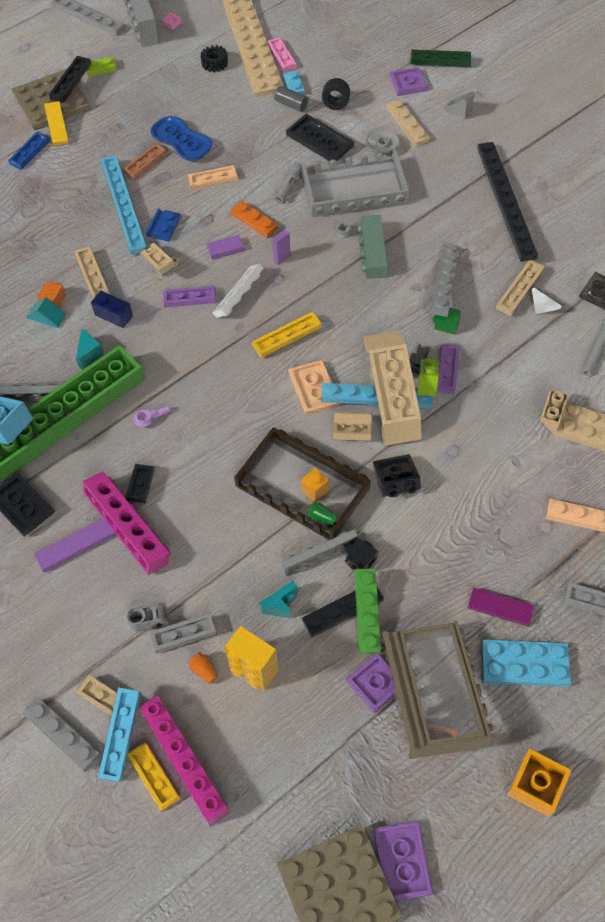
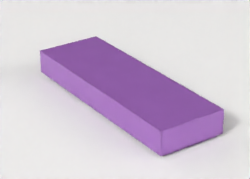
[163,286,216,308]
[437,344,460,394]

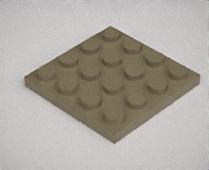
[11,69,91,130]
[277,824,402,922]

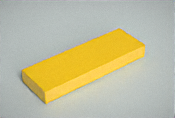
[44,101,69,146]
[128,741,181,812]

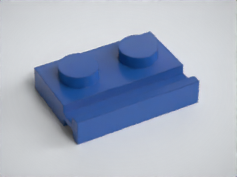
[146,208,181,242]

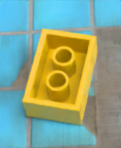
[225,626,279,691]

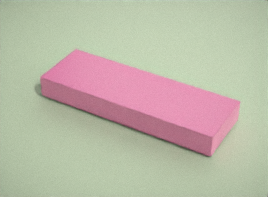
[267,37,297,73]

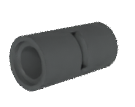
[274,86,308,112]

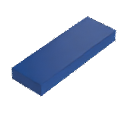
[8,131,50,170]

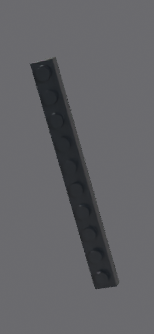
[477,142,538,262]

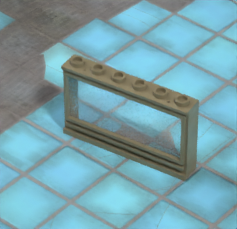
[382,620,494,759]

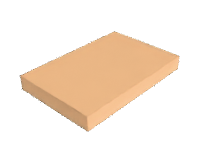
[288,360,340,416]

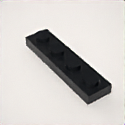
[49,56,91,103]
[302,587,384,638]

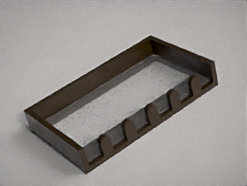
[234,427,371,539]

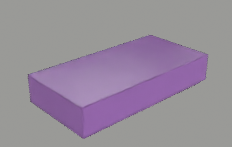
[273,230,291,265]
[207,235,244,260]

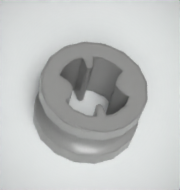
[335,222,350,239]

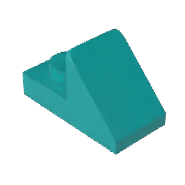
[259,581,298,618]

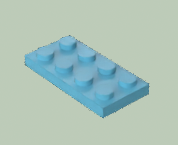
[481,640,571,687]

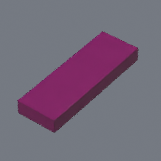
[468,588,534,627]

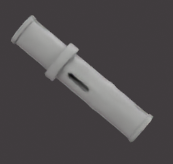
[274,162,301,204]

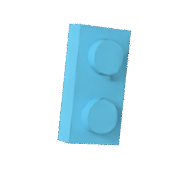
[283,71,305,96]

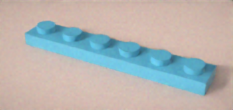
[321,383,433,409]

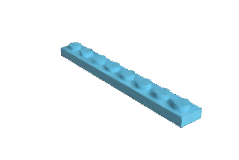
[101,155,147,255]

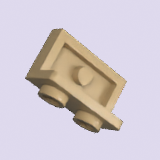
[333,411,372,441]

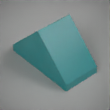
[26,297,66,328]
[76,329,103,369]

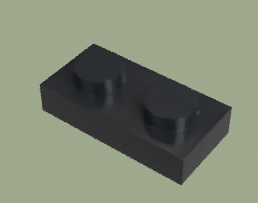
[126,464,155,503]

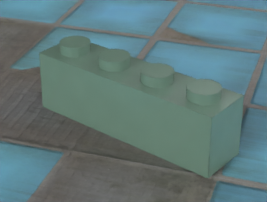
[358,215,388,279]

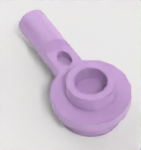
[134,406,170,428]

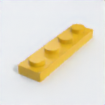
[252,311,322,358]

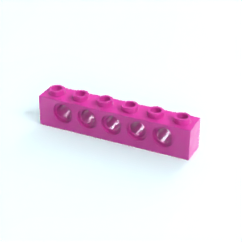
[83,471,170,575]
[139,695,229,826]

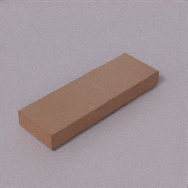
[123,143,168,181]

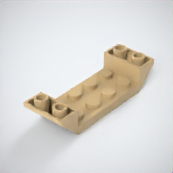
[363,330,421,446]
[540,389,605,451]

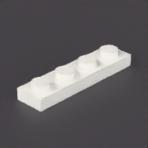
[212,263,264,318]

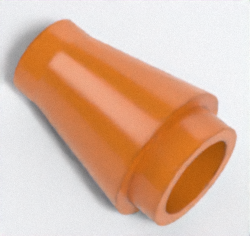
[188,652,218,684]

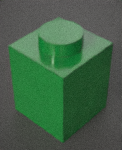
[433,307,461,335]

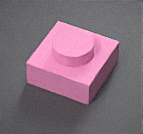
[162,13,182,30]

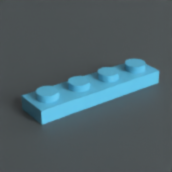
[98,687,141,782]

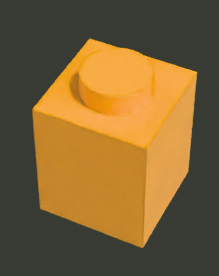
[301,468,329,502]

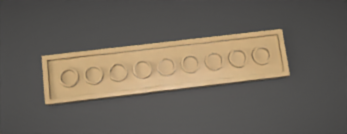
[222,0,283,98]

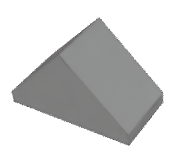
[444,91,475,119]

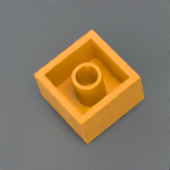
[507,748,572,817]

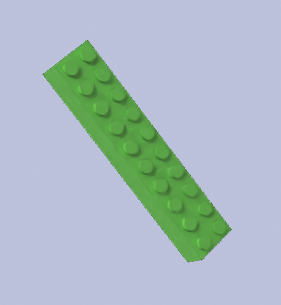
[0,345,145,482]

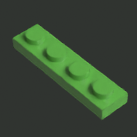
[354,569,381,654]

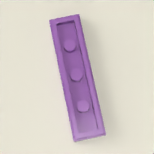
[34,518,116,572]

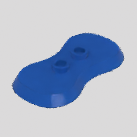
[150,116,212,161]

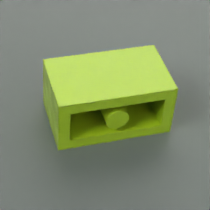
[417,358,440,397]

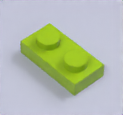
[87,56,117,76]

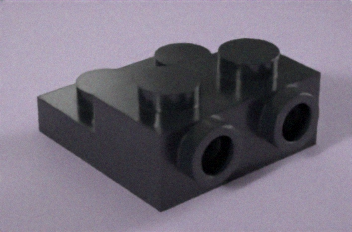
[373,454,421,498]

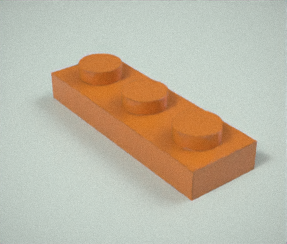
[231,201,278,238]

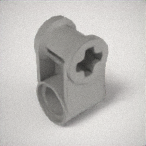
[127,602,169,632]

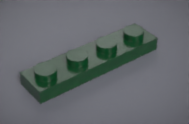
[411,49,471,67]

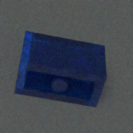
[91,290,133,329]

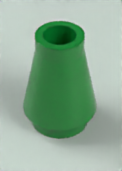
[307,502,338,526]

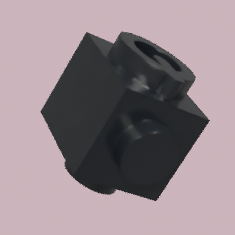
[345,538,378,570]

